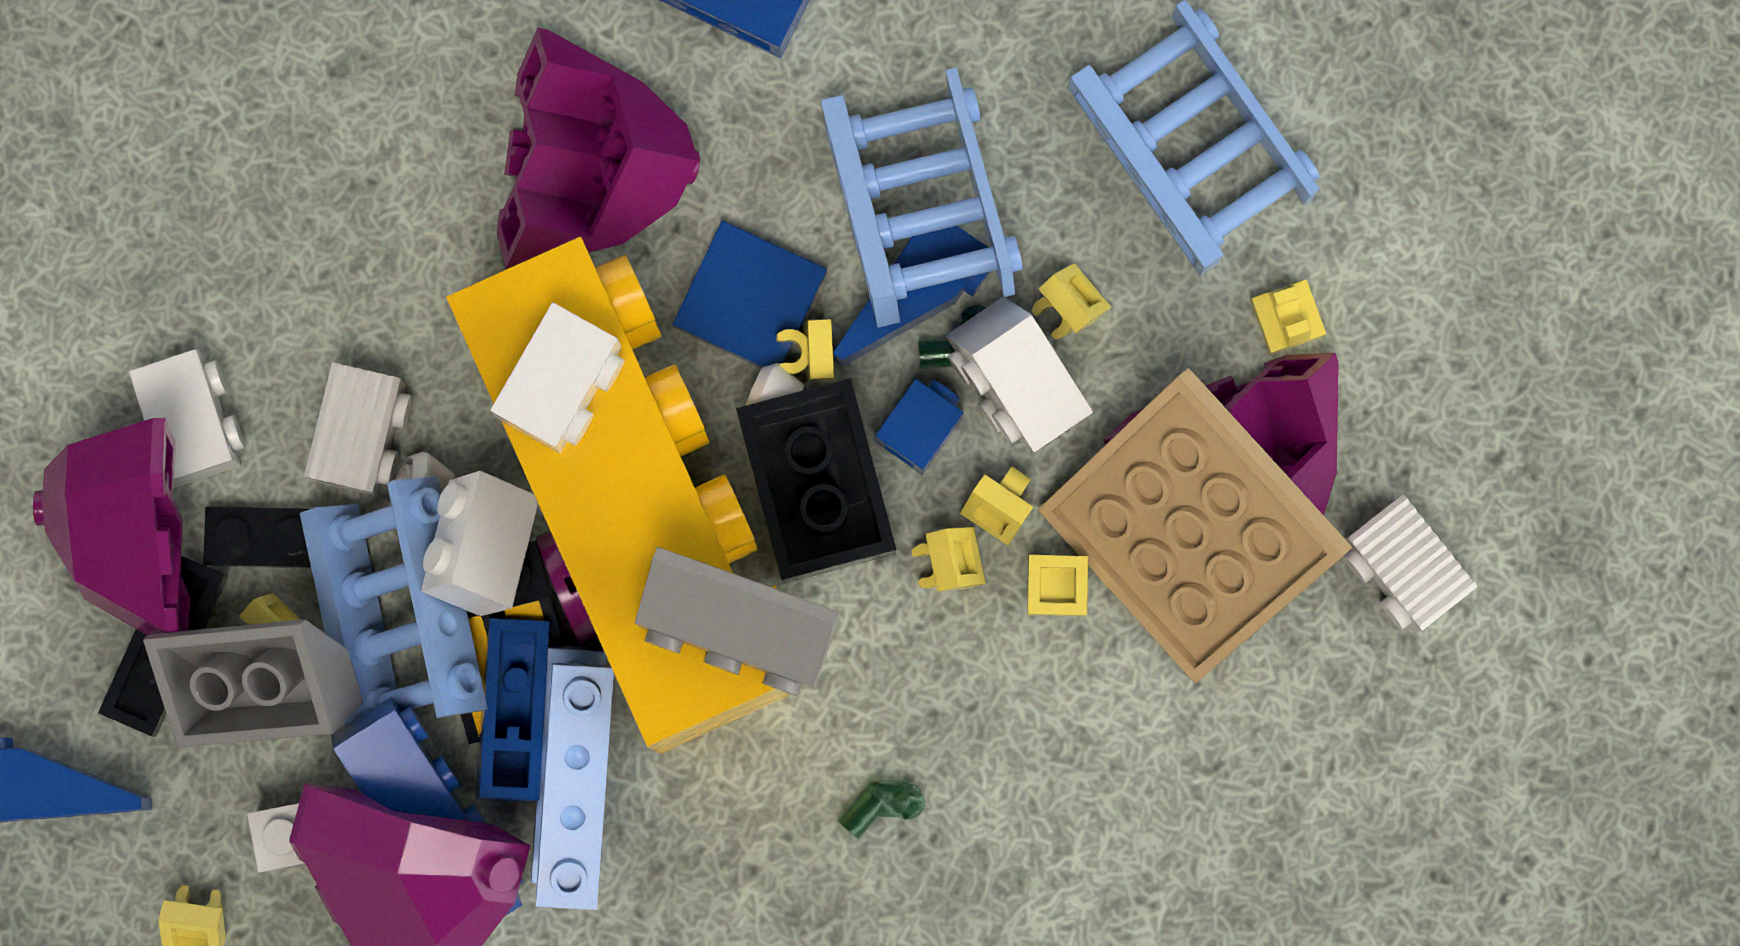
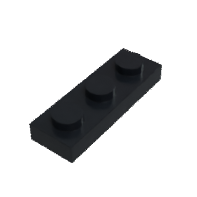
[98,556,228,737]

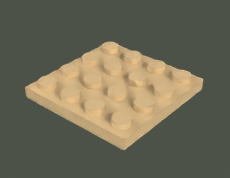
[1038,368,1352,684]

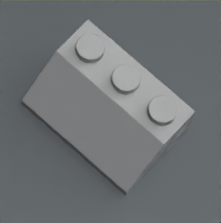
[635,547,839,696]
[143,619,363,747]

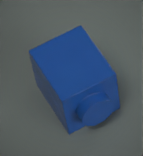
[875,379,964,476]

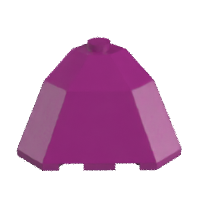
[496,28,700,269]
[1103,353,1339,515]
[33,418,191,635]
[289,783,531,946]

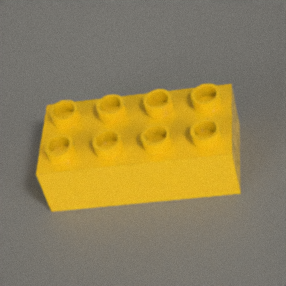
[446,236,788,754]

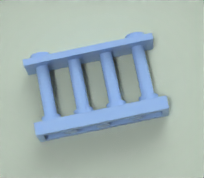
[1068,0,1320,276]
[821,67,1023,328]
[300,476,488,726]
[530,645,614,910]

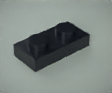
[203,507,311,569]

